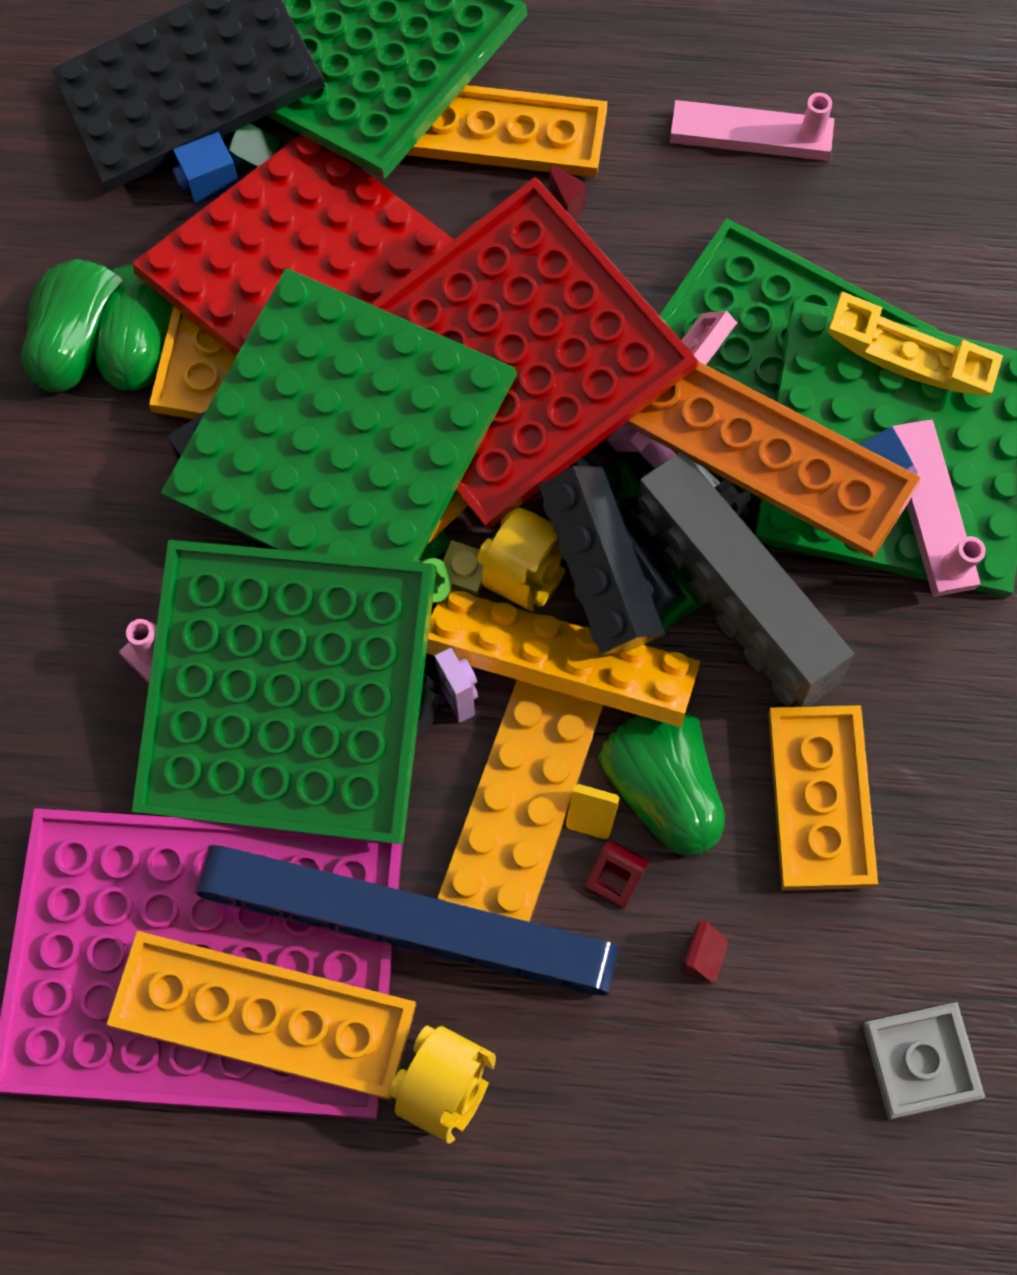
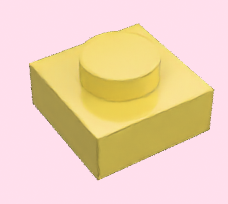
[443,540,483,597]

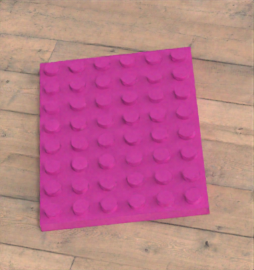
[0,808,403,1120]

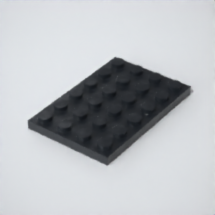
[52,0,326,192]

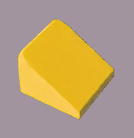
[566,784,620,839]

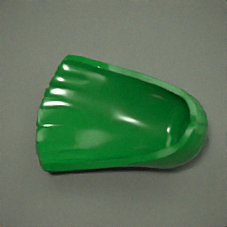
[20,259,122,392]
[94,264,174,391]
[598,713,725,856]

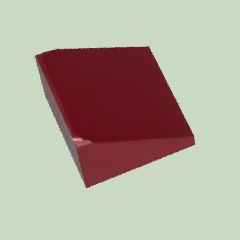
[549,165,586,220]
[583,840,650,909]
[681,920,728,983]

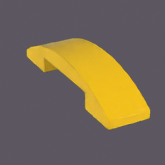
[827,292,1003,396]

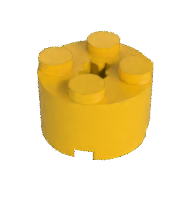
[477,507,566,611]
[389,1026,496,1144]

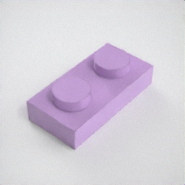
[435,648,478,723]

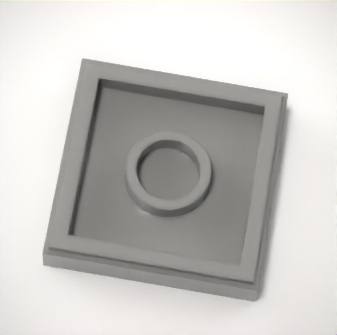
[862,1002,985,1120]

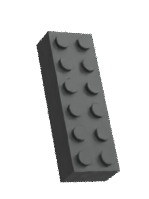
[635,451,855,707]

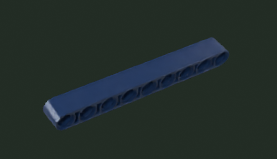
[194,845,618,996]

